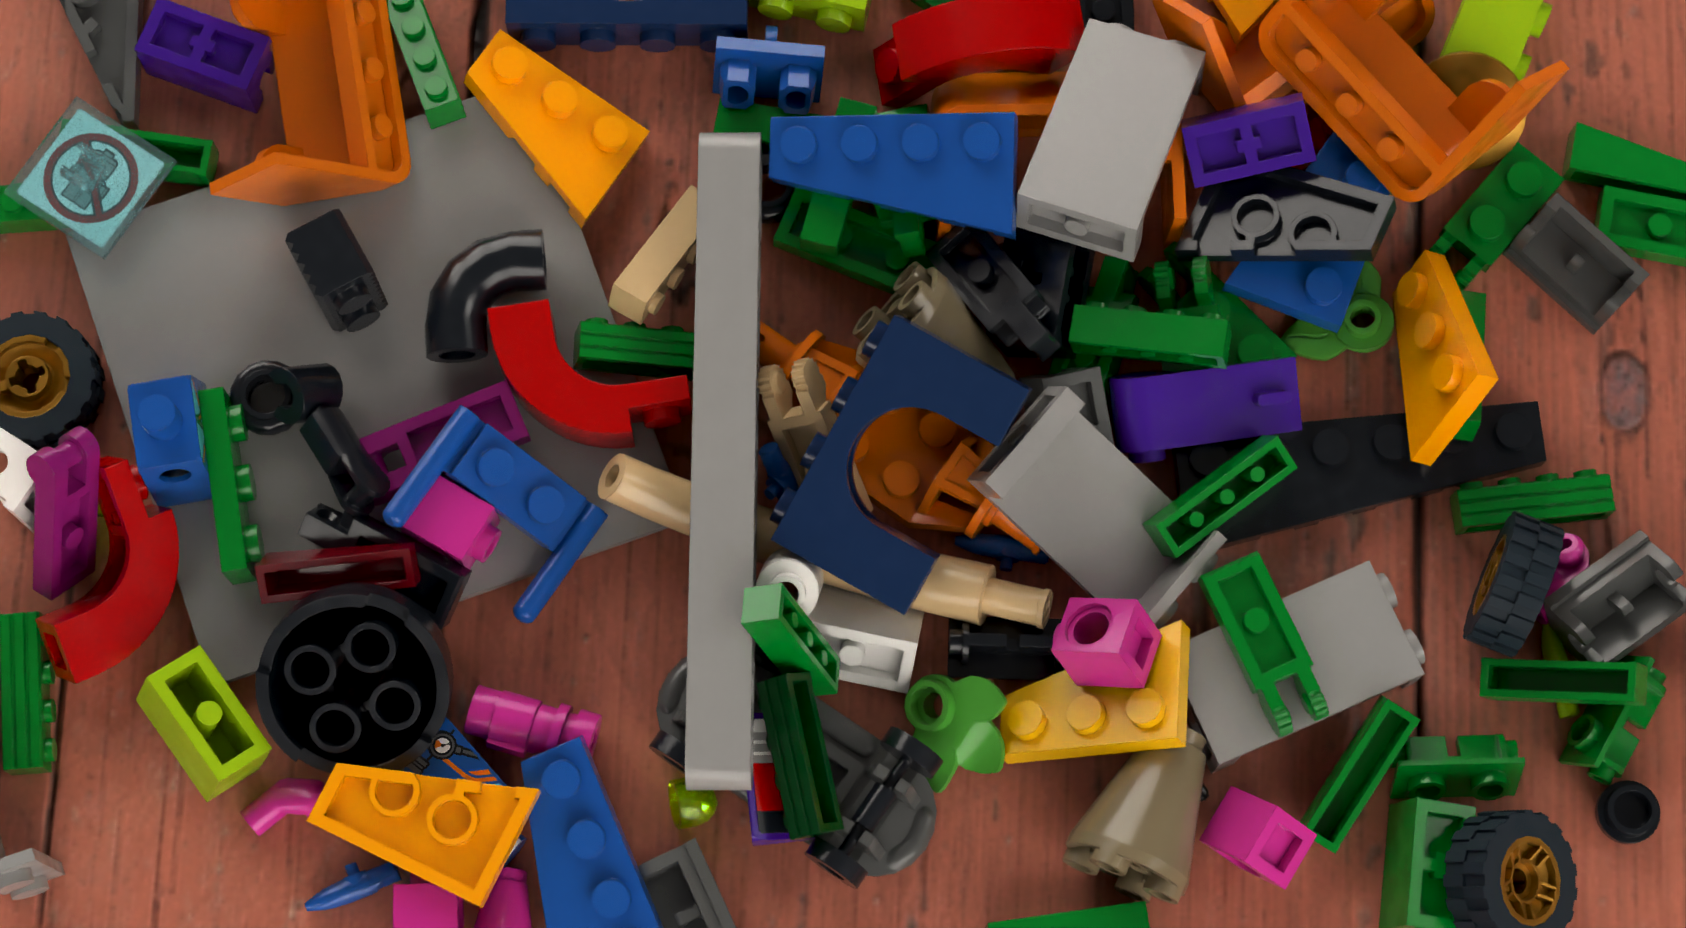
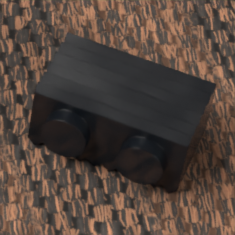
[285,209,388,332]

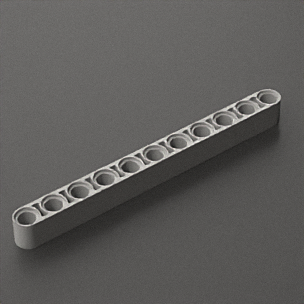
[685,132,763,790]

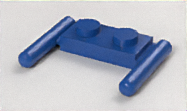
[382,405,608,624]

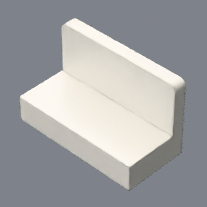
[808,583,924,694]

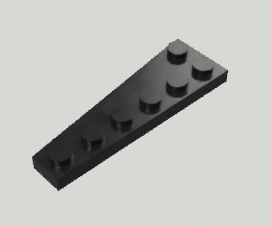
[1172,401,1547,549]

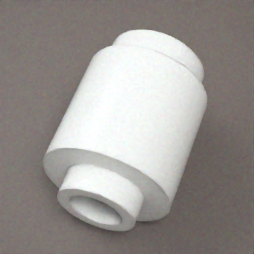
[756,548,824,616]

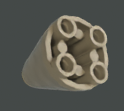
[852,261,1015,379]
[1062,727,1207,904]

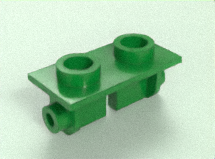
[1558,655,1667,786]
[1389,734,1525,801]

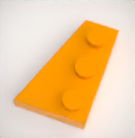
[463,29,650,229]
[1393,250,1499,466]
[306,763,541,909]

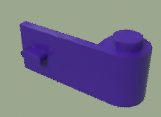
[1108,356,1302,463]

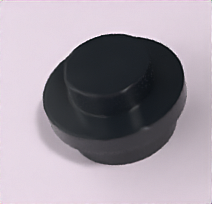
[1595,780,1660,844]

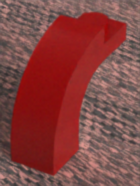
[873,0,1085,108]
[487,299,692,449]
[35,455,179,684]

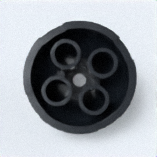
[255,583,454,773]

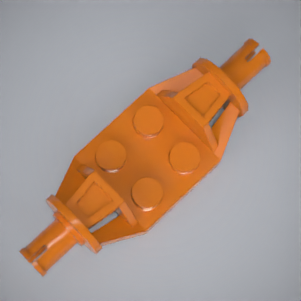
[760,320,1041,556]

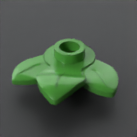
[1281,261,1395,361]
[904,674,1007,793]

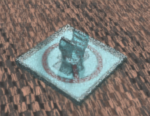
[4,96,177,260]

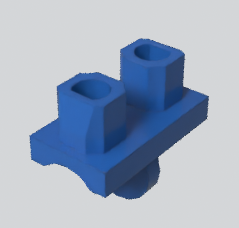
[712,25,825,115]

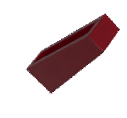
[254,542,421,604]

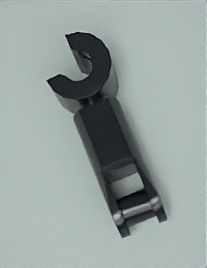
[269,363,390,517]

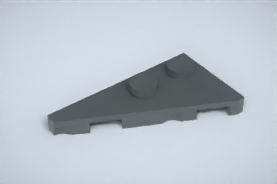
[60,0,144,129]

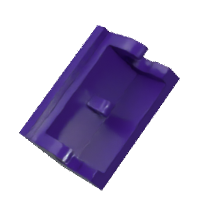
[134,0,275,114]
[1181,92,1317,188]

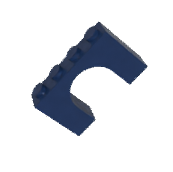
[505,0,749,53]
[769,315,1033,615]

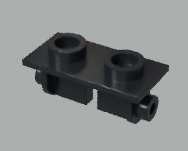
[947,617,1065,681]

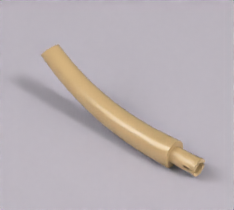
[598,453,1053,629]

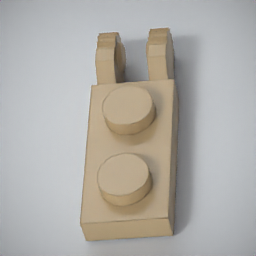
[757,357,873,512]

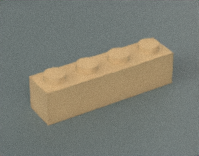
[608,185,697,325]

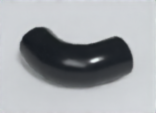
[425,229,547,363]

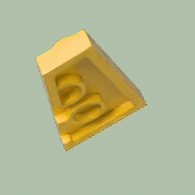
[1000,619,1190,764]

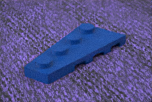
[769,112,1018,240]
[1222,131,1390,333]
[521,735,664,928]

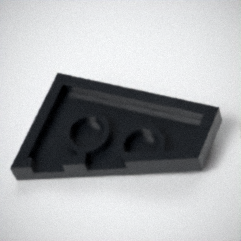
[1175,167,1397,262]

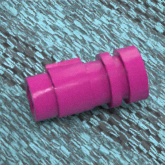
[464,685,602,758]

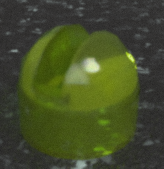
[668,777,718,830]

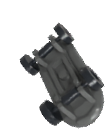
[649,642,943,889]

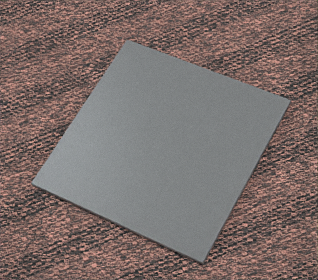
[66,96,670,684]

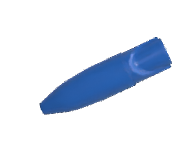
[758,442,799,500]
[954,533,1049,572]
[304,862,402,911]

